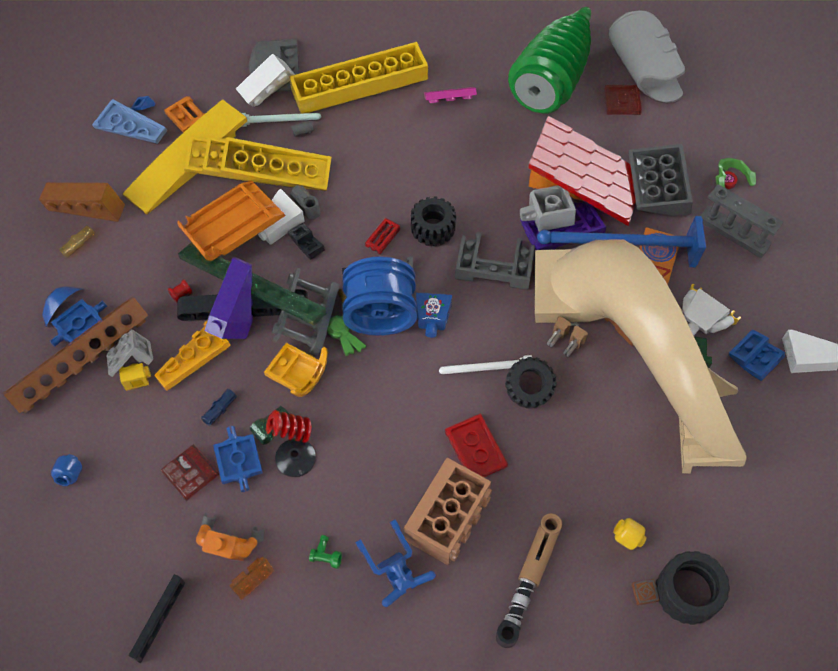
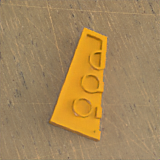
[154,320,231,391]

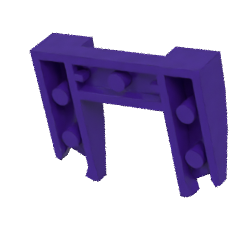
[520,197,606,251]

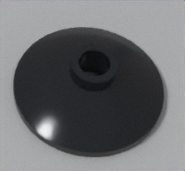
[275,438,316,477]

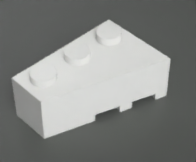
[236,54,295,107]

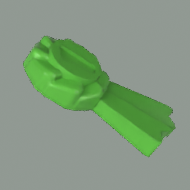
[327,315,366,356]

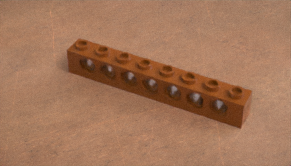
[2,297,148,413]

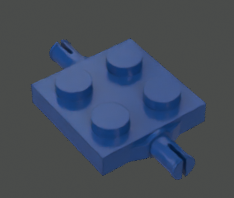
[50,299,107,347]
[213,426,263,492]

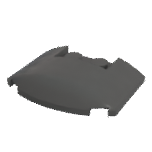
[249,38,299,92]

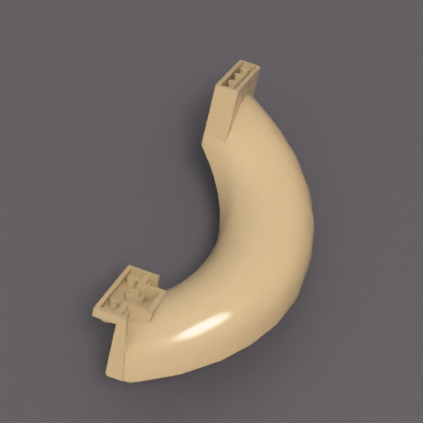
[535,239,747,473]

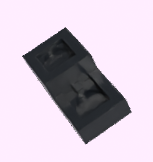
[288,223,325,260]

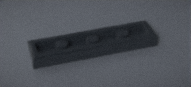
[128,574,185,663]

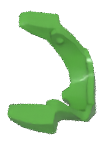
[715,158,756,188]

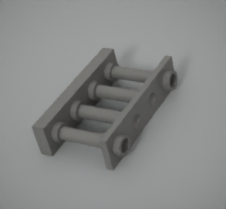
[701,184,783,258]
[272,268,339,357]

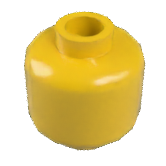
[613,518,647,550]

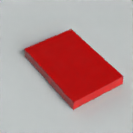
[445,413,508,477]

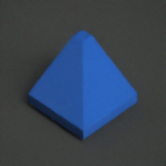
[130,96,156,111]

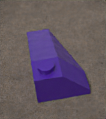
[204,257,253,339]

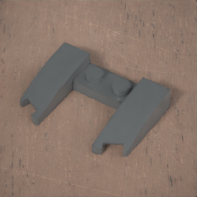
[455,232,535,290]

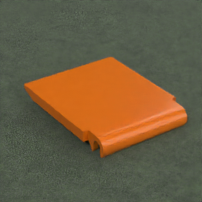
[177,181,286,261]

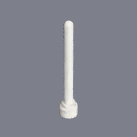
[439,355,532,374]

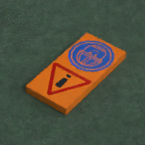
[639,227,679,285]

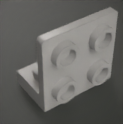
[107,329,153,377]

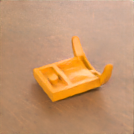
[264,342,328,397]

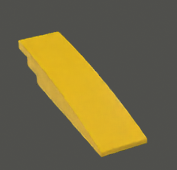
[123,99,247,215]
[184,135,332,191]

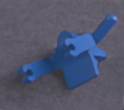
[355,519,436,607]

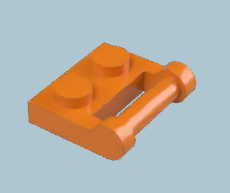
[164,96,205,133]

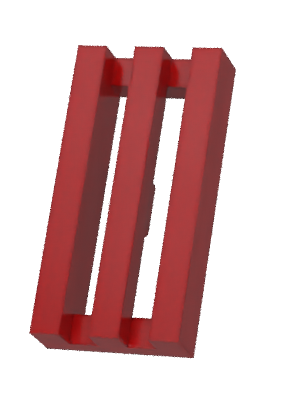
[365,218,400,254]

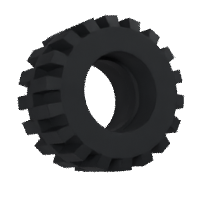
[411,196,456,246]
[505,357,557,409]

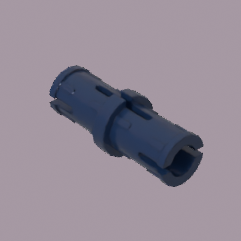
[201,389,237,426]

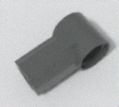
[290,185,321,219]

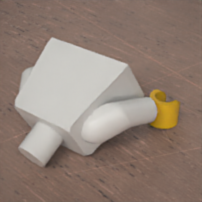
[682,284,741,336]

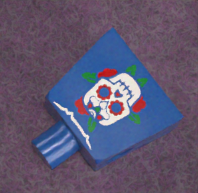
[416,292,452,338]

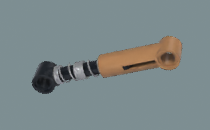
[496,513,562,648]

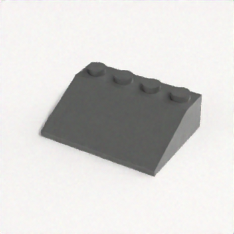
[629,144,693,216]

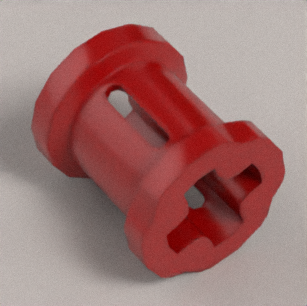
[167,279,193,303]

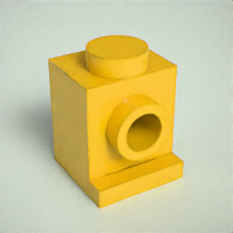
[119,363,151,391]

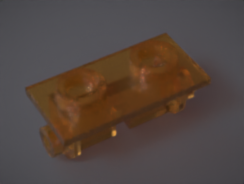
[229,556,275,600]

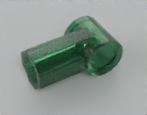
[250,406,289,445]

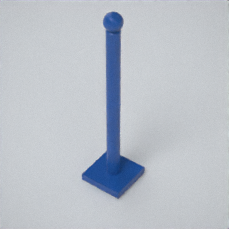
[537,216,706,268]

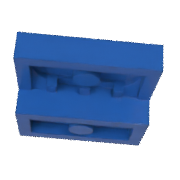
[729,329,785,381]

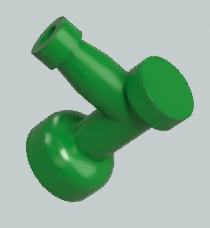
[309,535,342,569]

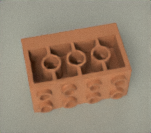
[404,458,492,565]

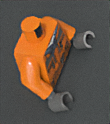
[196,513,265,561]

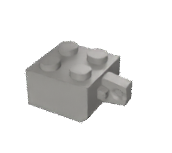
[520,186,576,232]

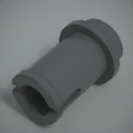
[291,120,314,137]

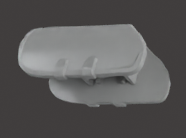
[608,10,685,103]

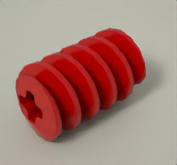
[266,410,312,443]

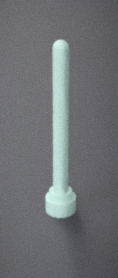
[241,113,321,127]

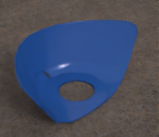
[42,286,82,327]

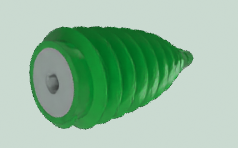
[508,7,592,114]

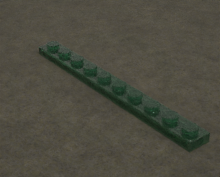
[178,243,327,326]

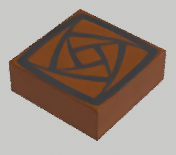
[632,579,660,606]

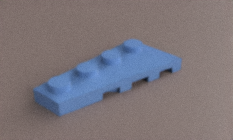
[92,99,167,144]

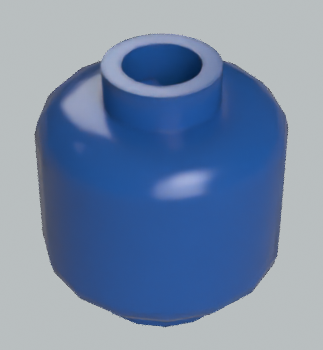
[51,454,82,486]

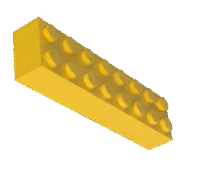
[289,42,428,114]

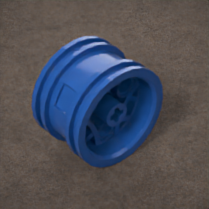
[343,257,417,336]

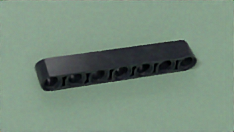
[177,289,308,321]

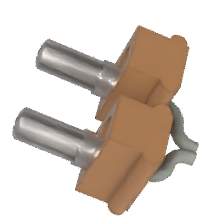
[547,316,588,357]

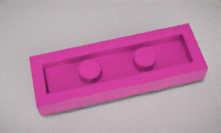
[424,87,477,103]

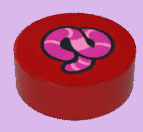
[725,171,738,189]

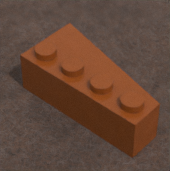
[39,182,125,222]

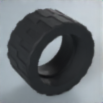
[656,551,730,625]

